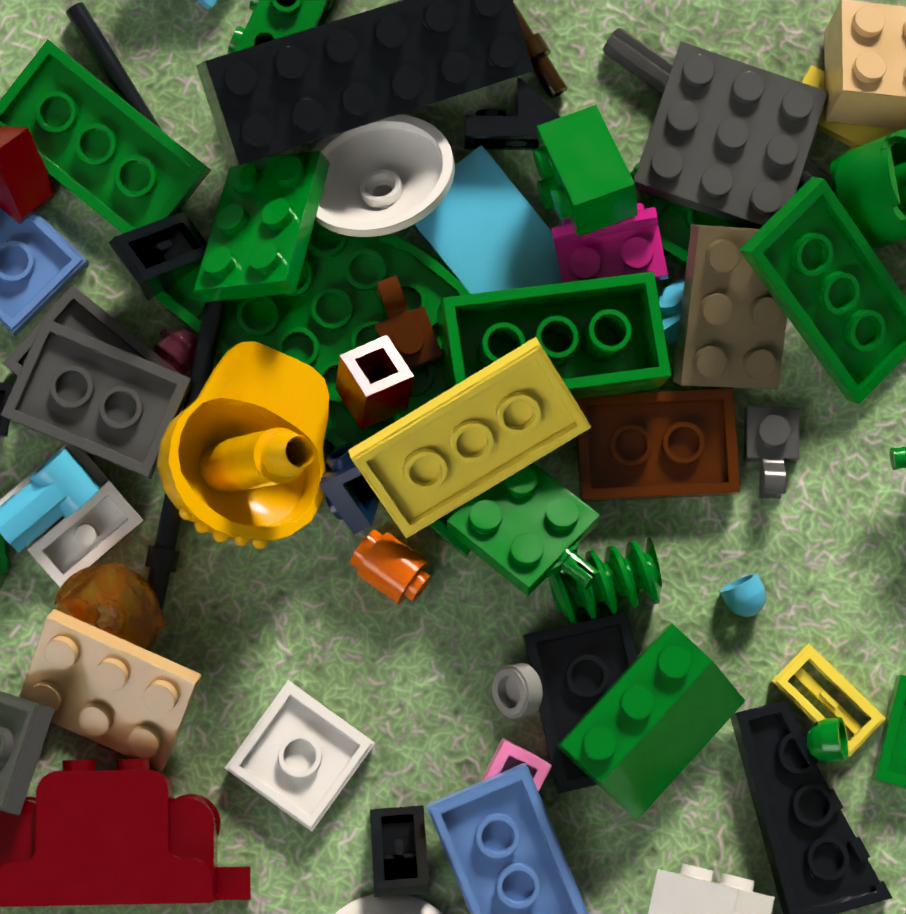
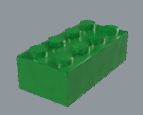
[437,271,672,399]

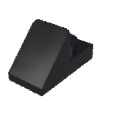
[464,77,560,150]

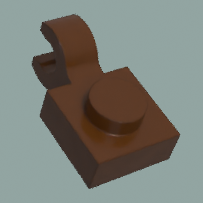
[375,275,443,370]

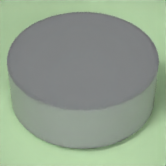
[492,663,543,719]

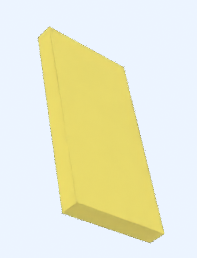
[348,337,591,539]

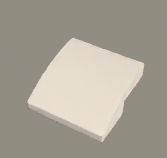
[0,443,144,589]

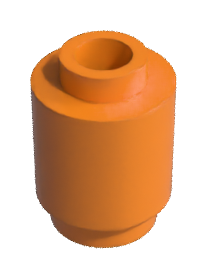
[350,529,432,605]

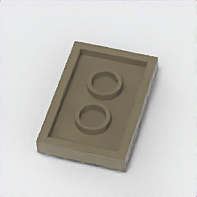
[673,224,787,390]

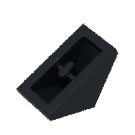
[109,211,207,301]
[370,805,430,897]

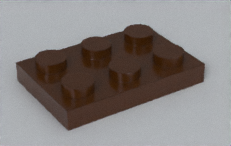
[575,388,740,502]

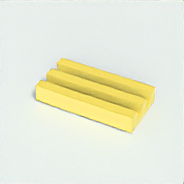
[770,643,886,757]

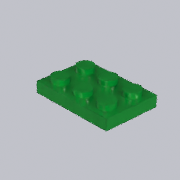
[194,151,330,302]

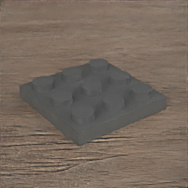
[633,41,828,229]

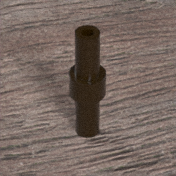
[513,2,568,99]

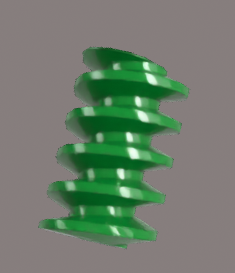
[548,537,662,624]

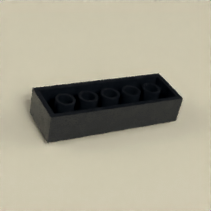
[196,0,534,167]

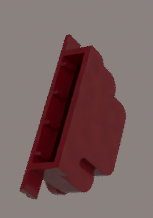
[0,759,251,907]

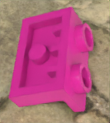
[551,203,668,283]

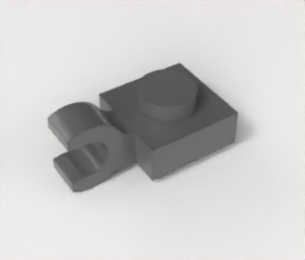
[744,406,799,499]

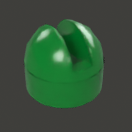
[806,717,848,762]

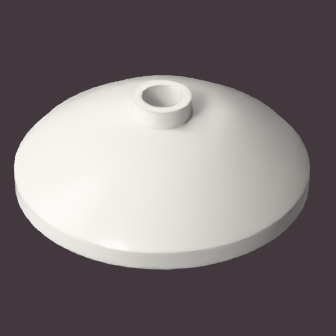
[311,114,455,237]

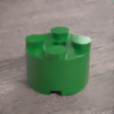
[830,129,906,248]

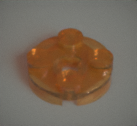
[54,563,164,651]

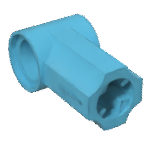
[0,447,101,553]

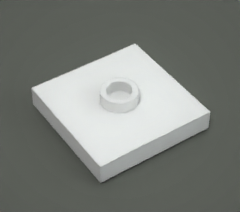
[225,680,376,832]

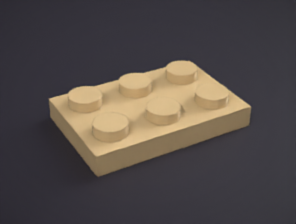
[19,609,202,771]

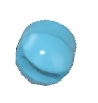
[719,573,766,617]

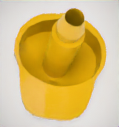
[157,341,329,549]

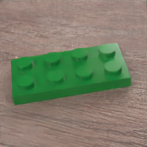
[0,39,211,233]
[739,176,906,404]

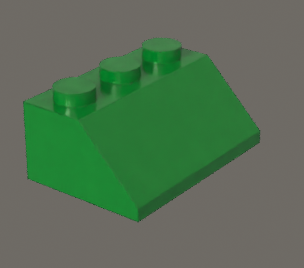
[557,623,745,821]

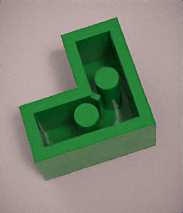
[532,105,638,237]

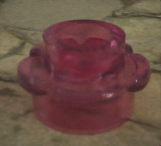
[153,328,197,375]

